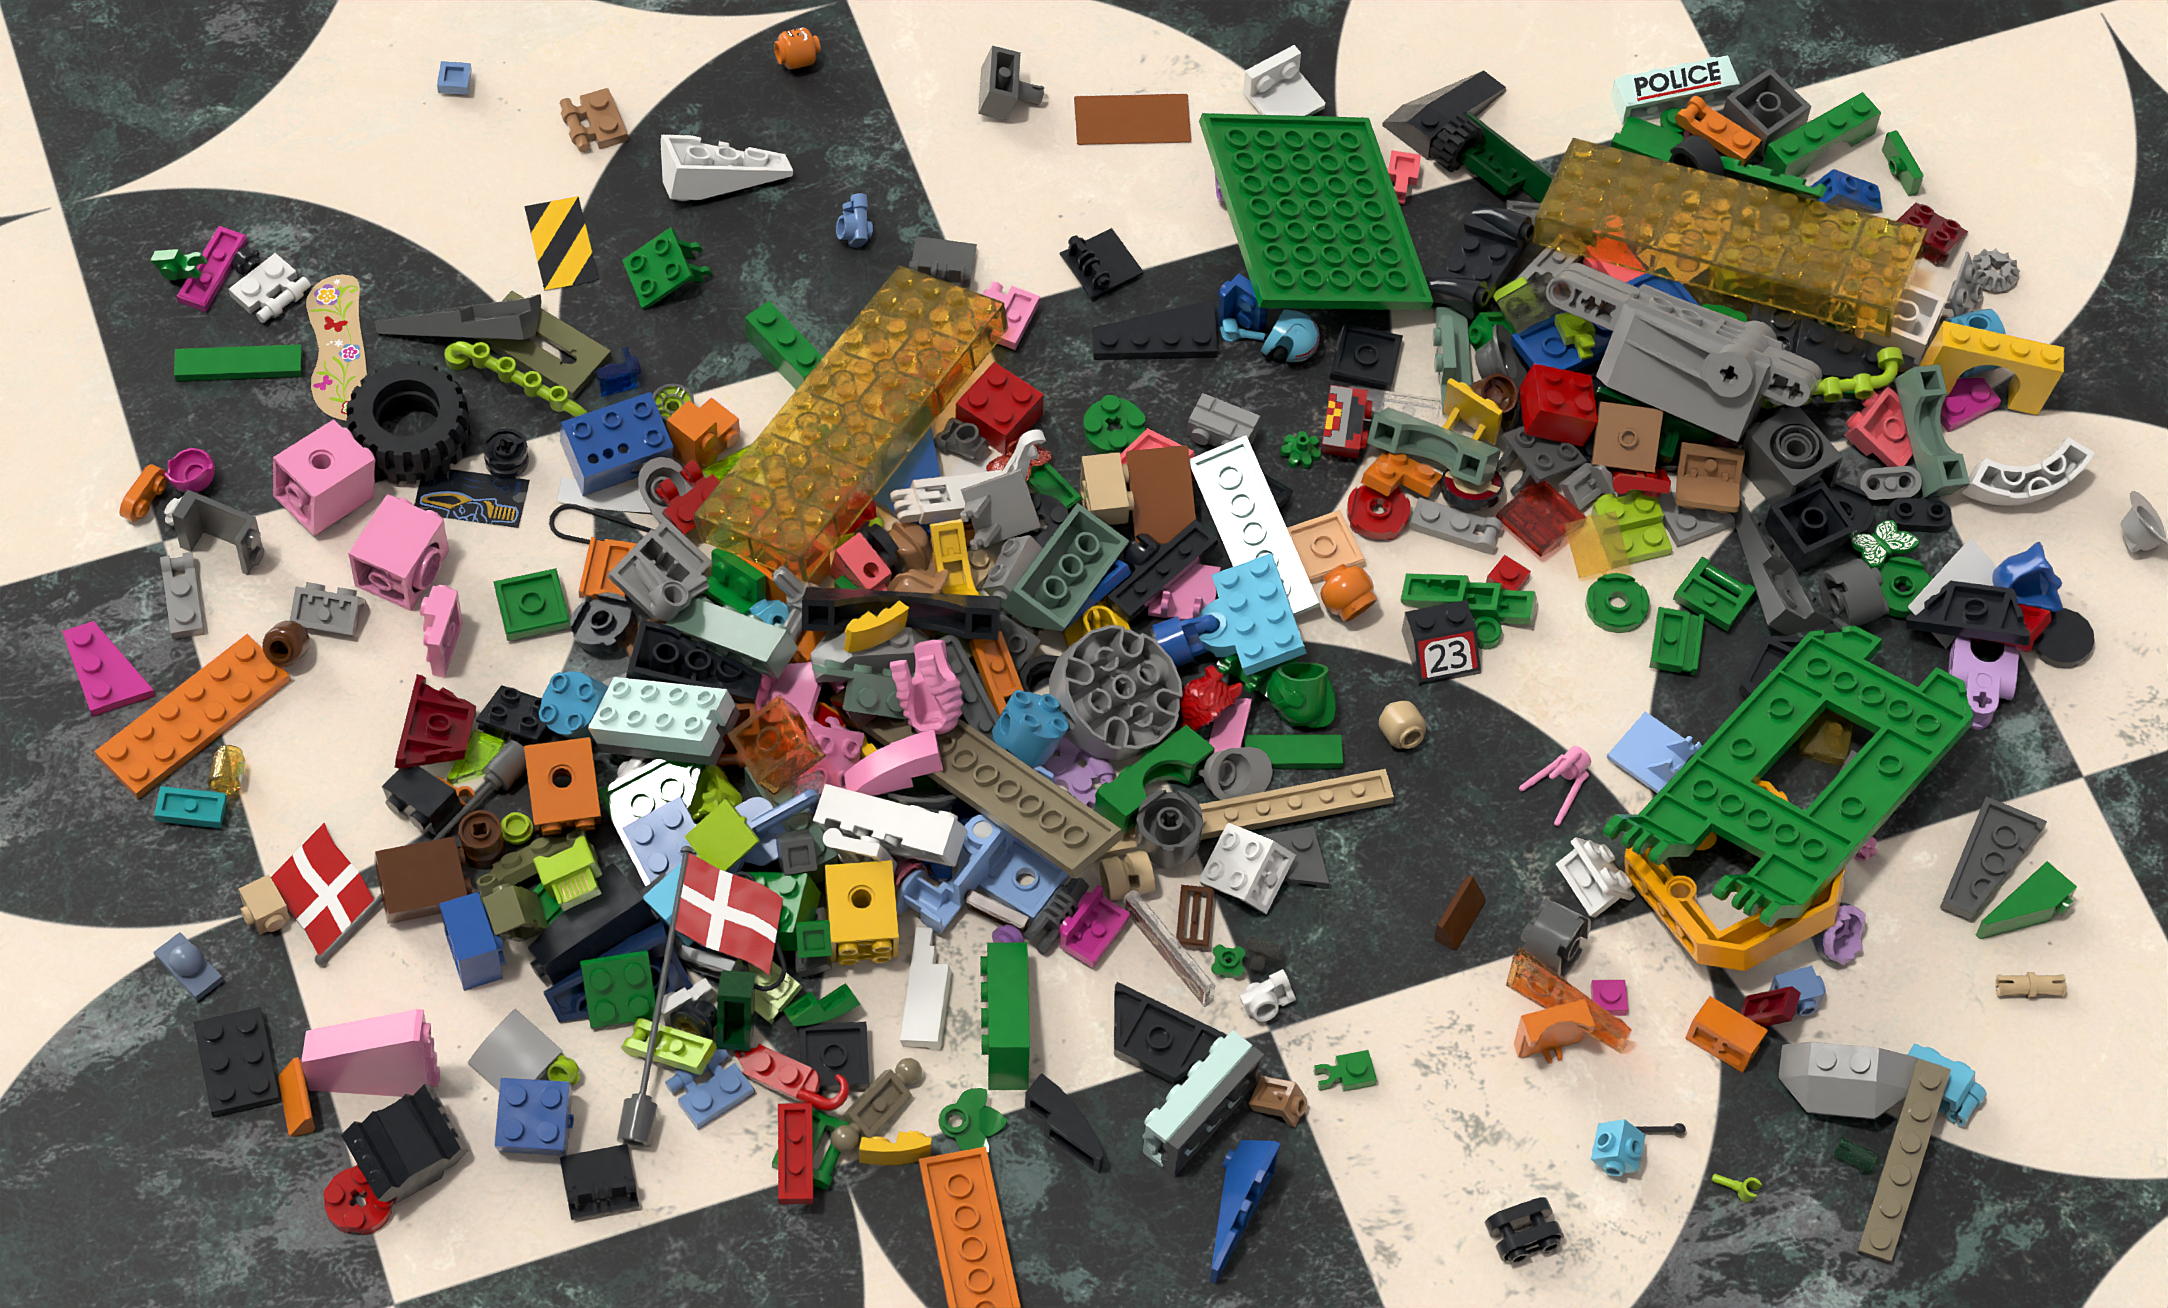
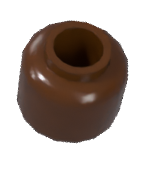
[262,620,310,667]

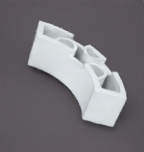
[1961,437,2095,506]

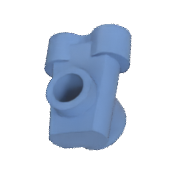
[836,193,873,248]

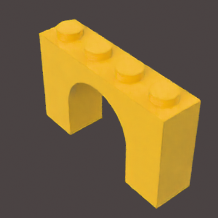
[1919,321,2064,415]

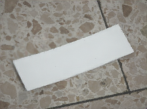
[557,477,651,513]

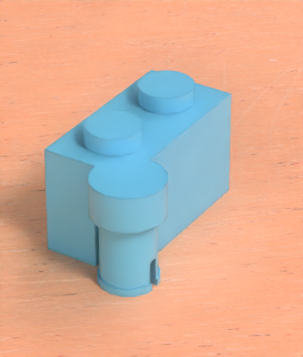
[1907,1043,1987,1126]

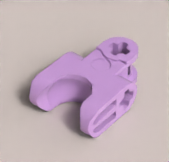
[1948,636,2019,730]

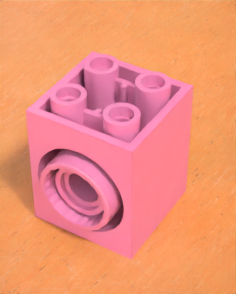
[273,419,375,536]
[348,494,449,611]

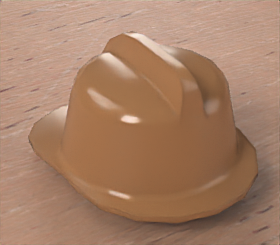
[887,521,935,576]
[887,569,949,593]

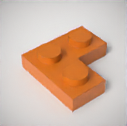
[1360,450,1442,498]

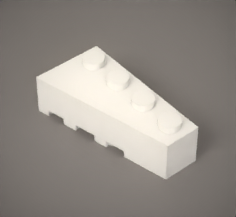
[813,784,967,867]

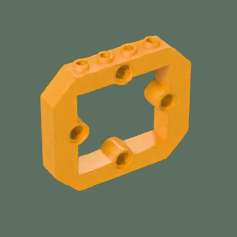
[1624,780,1846,971]

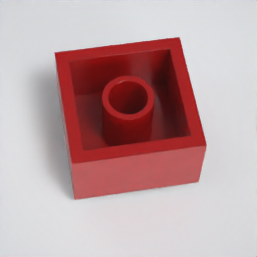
[955,362,1044,456]
[1519,363,1598,446]

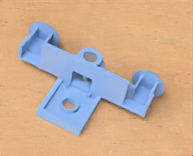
[895,750,1070,934]

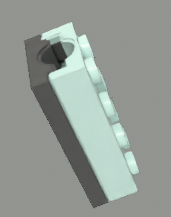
[588,677,740,766]
[1143,1030,1264,1177]

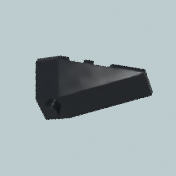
[1382,70,1506,160]

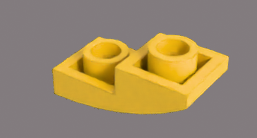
[843,601,909,653]
[859,1131,932,1165]

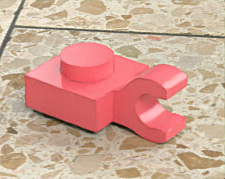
[1388,150,1421,205]

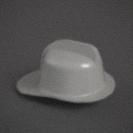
[638,457,693,523]
[2120,491,2168,552]
[1198,747,1273,800]

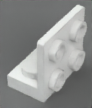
[1243,45,1325,116]
[1199,823,1296,914]

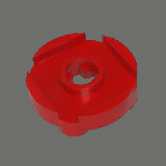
[1346,485,1411,540]
[323,1165,393,1235]

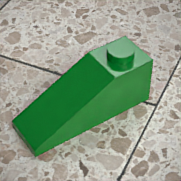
[1976,861,2077,939]

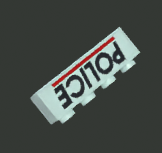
[1611,55,1740,125]

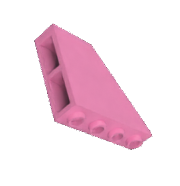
[301,1009,440,1097]

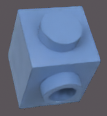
[1769,965,1826,1016]

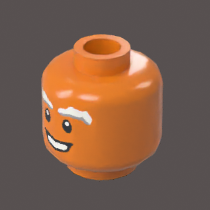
[774,27,821,70]

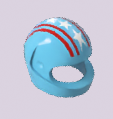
[1260,310,1320,362]

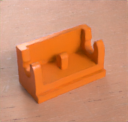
[1685,996,1768,1073]

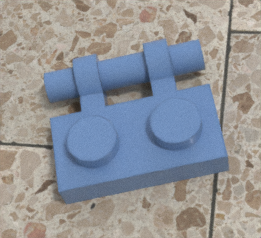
[665,1049,754,1130]

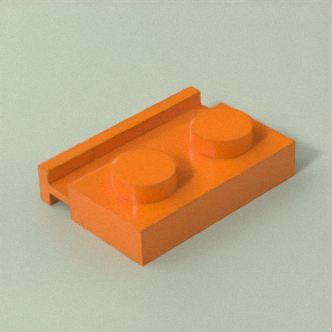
[579,537,637,600]

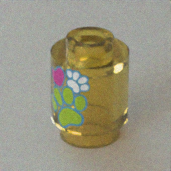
[208,745,245,796]

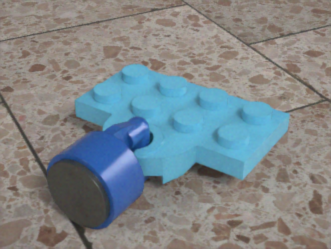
[1151,553,1307,676]

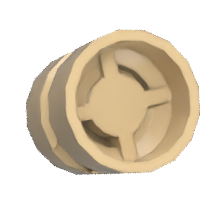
[1099,850,1155,902]

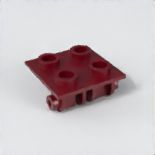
[1893,202,1968,265]

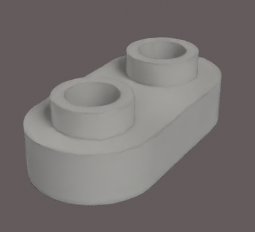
[1857,466,1922,500]

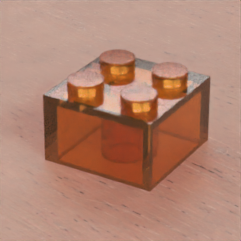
[727,695,826,796]

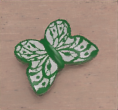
[1851,520,1919,569]

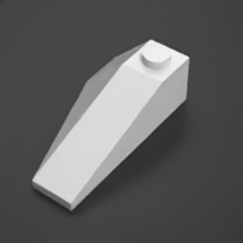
[661,135,793,201]

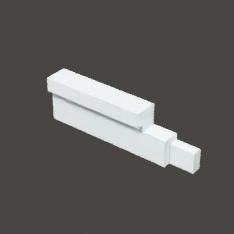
[900,927,952,1050]

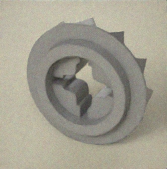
[1972,248,2020,292]

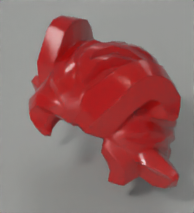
[1176,665,1242,732]

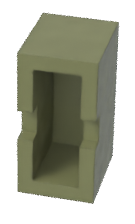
[483,883,548,942]

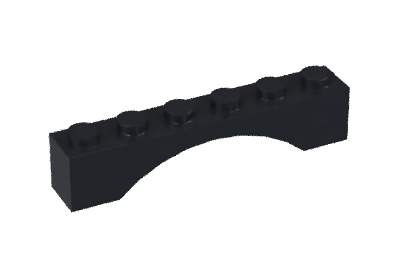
[802,587,1001,640]

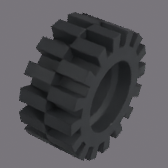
[1430,113,1484,172]

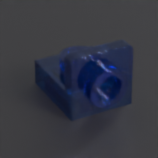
[596,346,641,397]

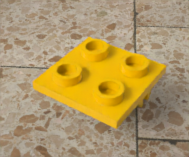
[1443,378,1502,445]

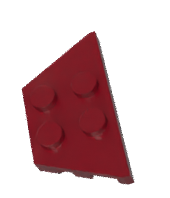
[394,674,476,769]

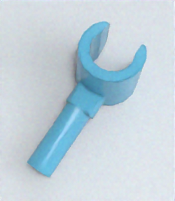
[1220,318,1265,342]

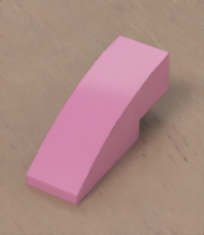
[844,729,943,796]

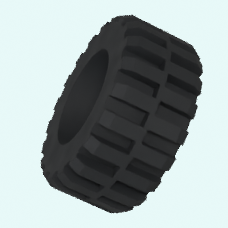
[346,360,471,484]

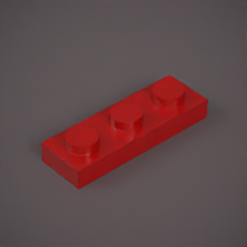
[778,1103,813,1205]

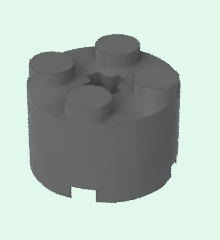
[1819,559,1889,630]
[1135,790,1203,869]
[1520,898,1591,978]

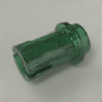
[1833,1137,1879,1173]

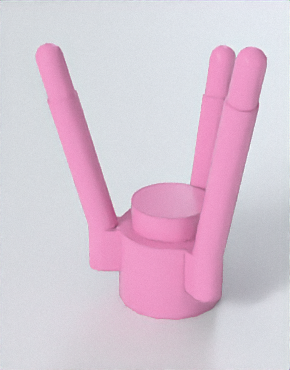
[1519,746,1592,826]

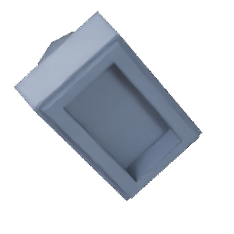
[153,932,224,1002]

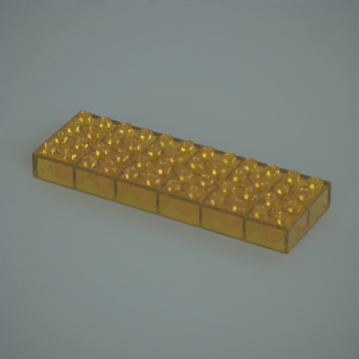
[1533,138,1927,338]
[693,265,1009,582]

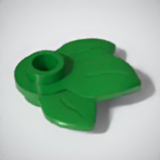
[938,1088,1007,1154]

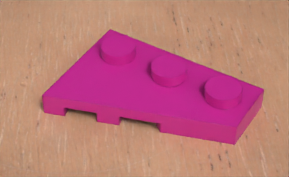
[62,621,155,717]

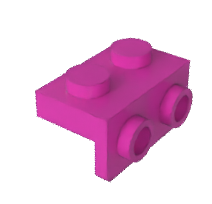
[1058,885,1131,968]

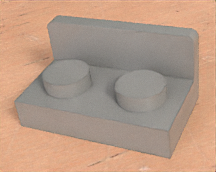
[290,582,365,636]

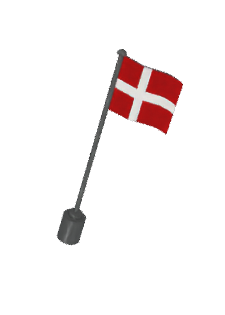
[271,740,527,966]
[617,846,783,1147]

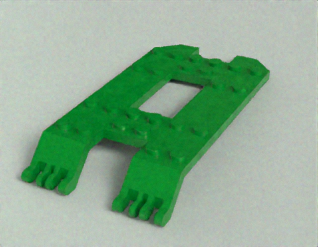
[1603,626,1973,927]

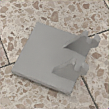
[960,468,1041,550]

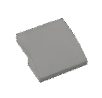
[468,1008,564,1092]

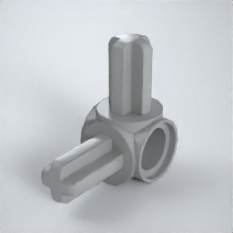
[634,559,709,621]
[772,566,822,642]

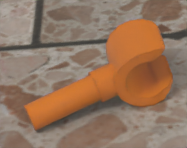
[437,776,475,807]

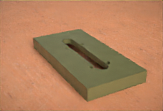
[474,290,611,400]

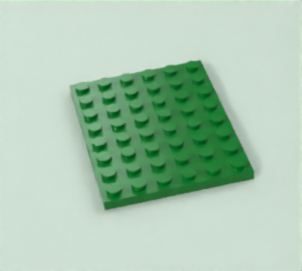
[1199,113,1433,310]

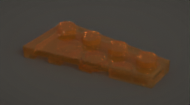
[1506,947,1632,1054]

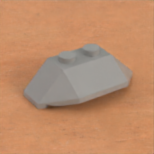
[810,627,931,683]
[1779,1042,1918,1120]

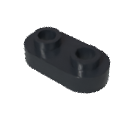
[1887,498,1952,533]

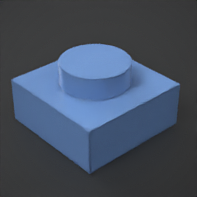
[437,61,472,95]

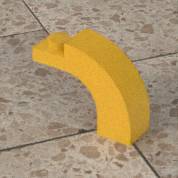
[929,519,979,596]

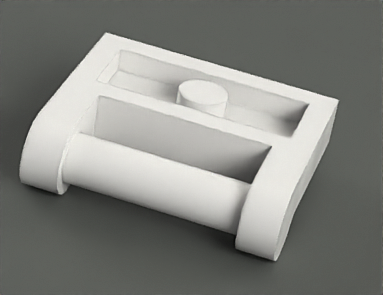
[823,828,897,876]

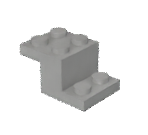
[607,518,712,620]

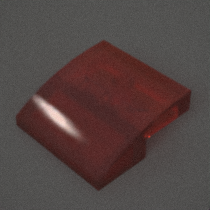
[1495,481,1587,557]

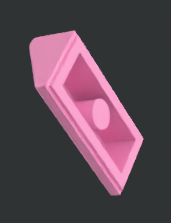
[1209,698,1252,753]

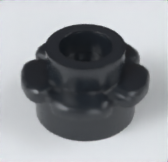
[232,246,261,275]

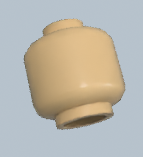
[1378,701,1427,749]

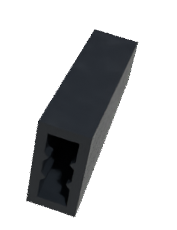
[528,863,655,986]

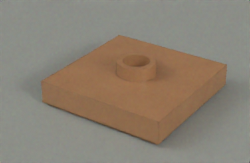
[1591,401,1663,473]

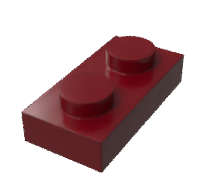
[1740,986,1801,1027]

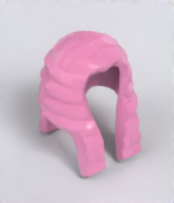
[890,640,963,735]

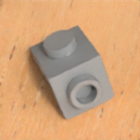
[1560,463,1615,511]

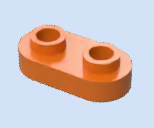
[119,464,167,522]

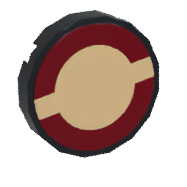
[1440,469,1504,511]

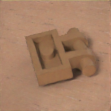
[559,88,628,152]

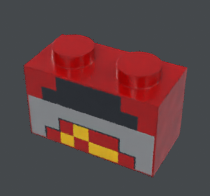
[1321,385,1373,459]

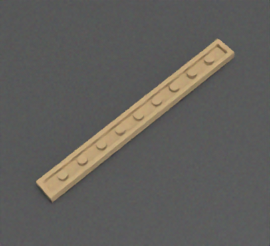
[1098,769,1394,860]

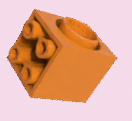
[524,737,601,837]

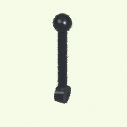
[1635,1123,1686,1136]

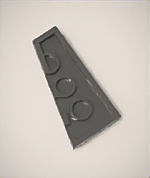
[1940,796,2047,920]

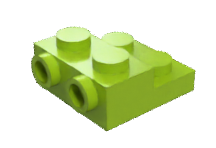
[1591,489,1672,568]

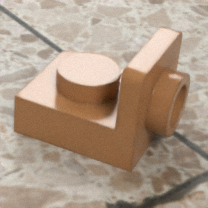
[1248,1076,1307,1127]

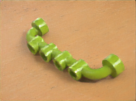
[445,341,587,417]
[1762,347,1904,409]

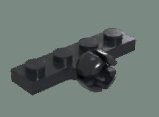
[1106,519,1218,622]

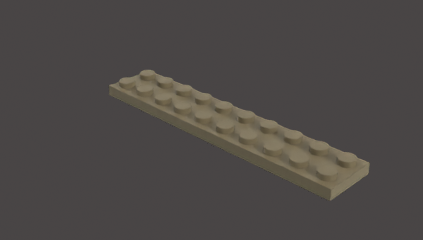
[861,716,1123,879]

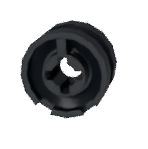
[483,428,529,479]

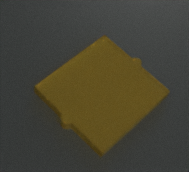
[1564,511,1630,578]

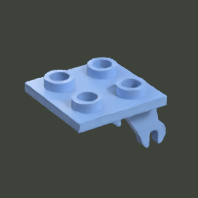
[1607,711,1702,794]

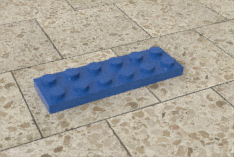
[1510,265,1700,372]

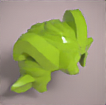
[689,765,742,821]

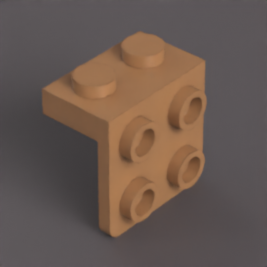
[1675,442,1745,514]

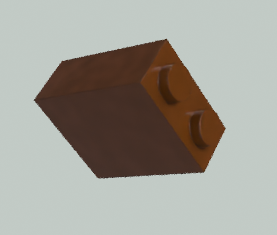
[374,836,473,924]

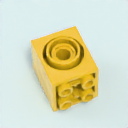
[825,860,899,965]

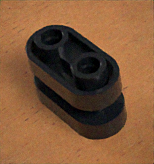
[1484,1197,1564,1264]

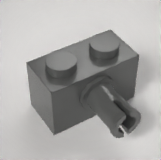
[978,45,1044,121]

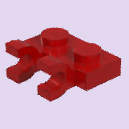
[655,459,733,535]

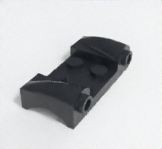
[1425,203,1535,321]

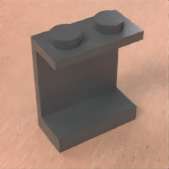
[172,489,264,575]

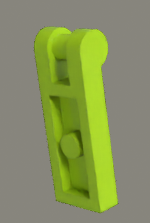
[621,1018,717,1075]

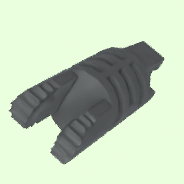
[1023,878,1090,955]

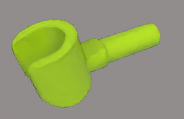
[1712,1173,1762,1203]

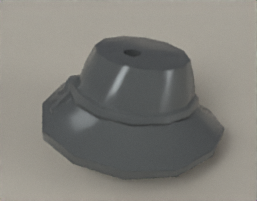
[1475,325,1527,393]
[888,788,960,813]

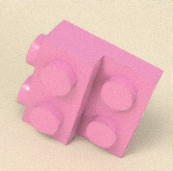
[420,585,463,678]

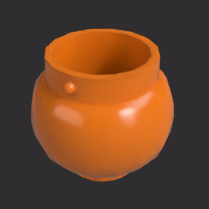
[1320,564,1378,623]

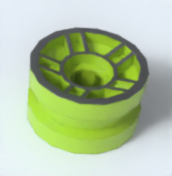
[652,383,695,432]

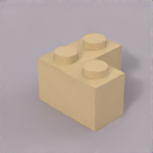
[1080,452,1134,525]

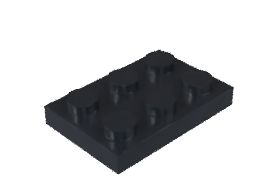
[193,1007,280,1118]

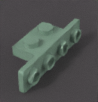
[1433,307,1472,414]
[812,659,915,719]

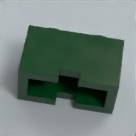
[716,970,756,1051]

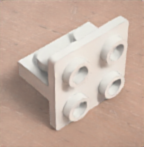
[1556,837,1635,918]

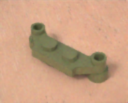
[477,829,598,904]

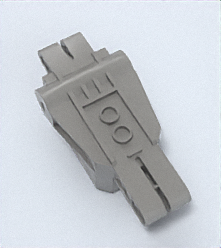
[1546,263,1822,442]

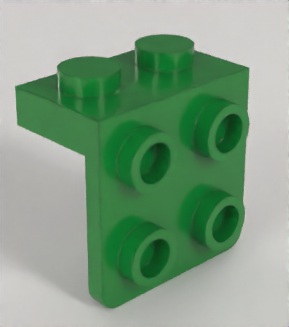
[1607,116,1683,183]

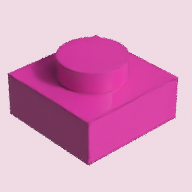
[1590,980,1628,1016]

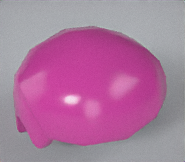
[164,448,215,493]

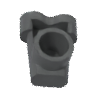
[934,417,989,460]

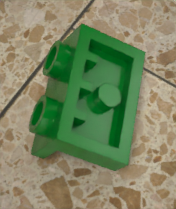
[703,545,766,616]

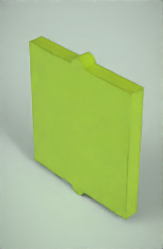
[684,799,760,872]

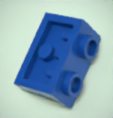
[1217,273,1267,332]

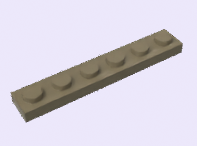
[1857,1058,1951,1263]

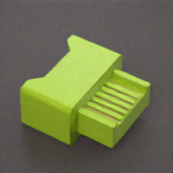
[533,836,602,911]

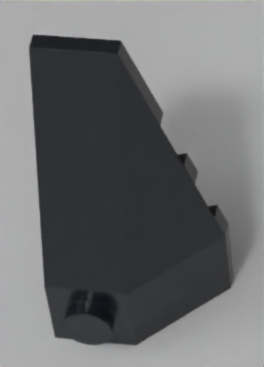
[626,619,762,703]

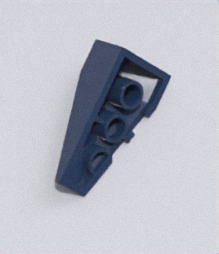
[543,921,693,1022]

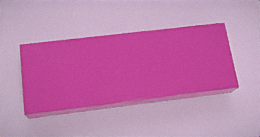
[177,226,248,312]

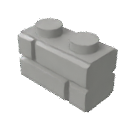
[1187,393,1261,447]

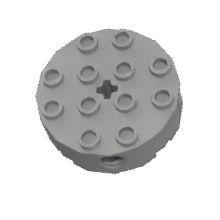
[1049,625,1182,761]

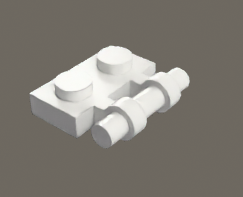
[228,253,311,323]

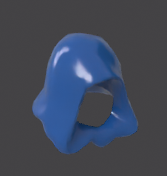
[1992,542,2063,612]

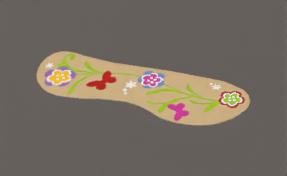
[306,274,367,421]

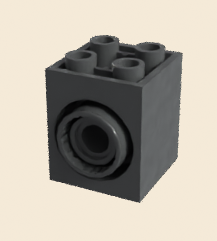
[1741,406,1843,505]

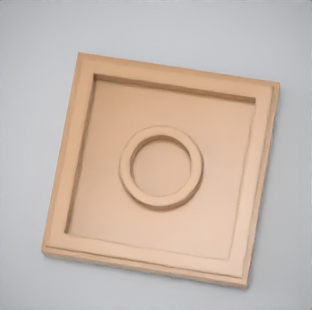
[1287,510,1366,584]

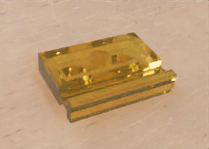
[1798,708,1854,766]

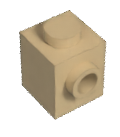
[238,874,290,935]

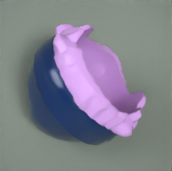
[1810,902,1866,965]

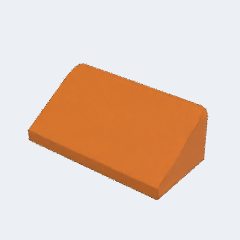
[278,1057,315,1137]

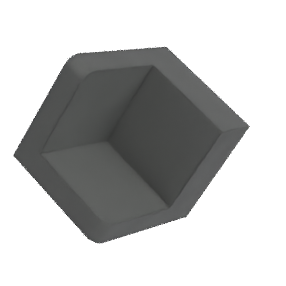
[775,829,817,875]

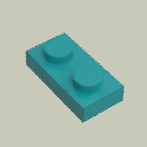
[154,786,228,828]

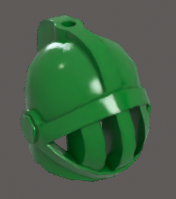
[1266,662,1336,728]

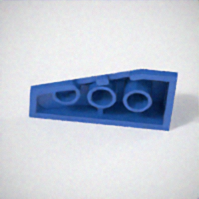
[1210,1140,1281,1284]

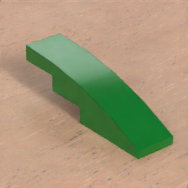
[1401,573,1537,625]

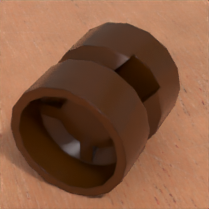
[1469,373,1518,414]
[458,810,505,870]

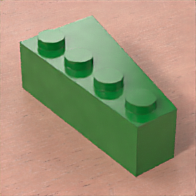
[980,942,1030,1090]

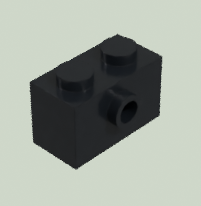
[382,766,463,835]

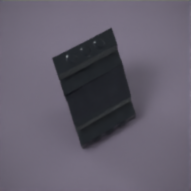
[341,1084,469,1204]

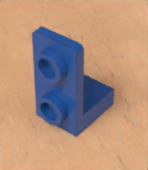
[1810,169,1882,216]

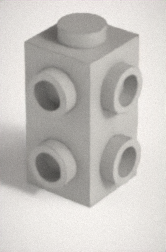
[982,535,1043,608]

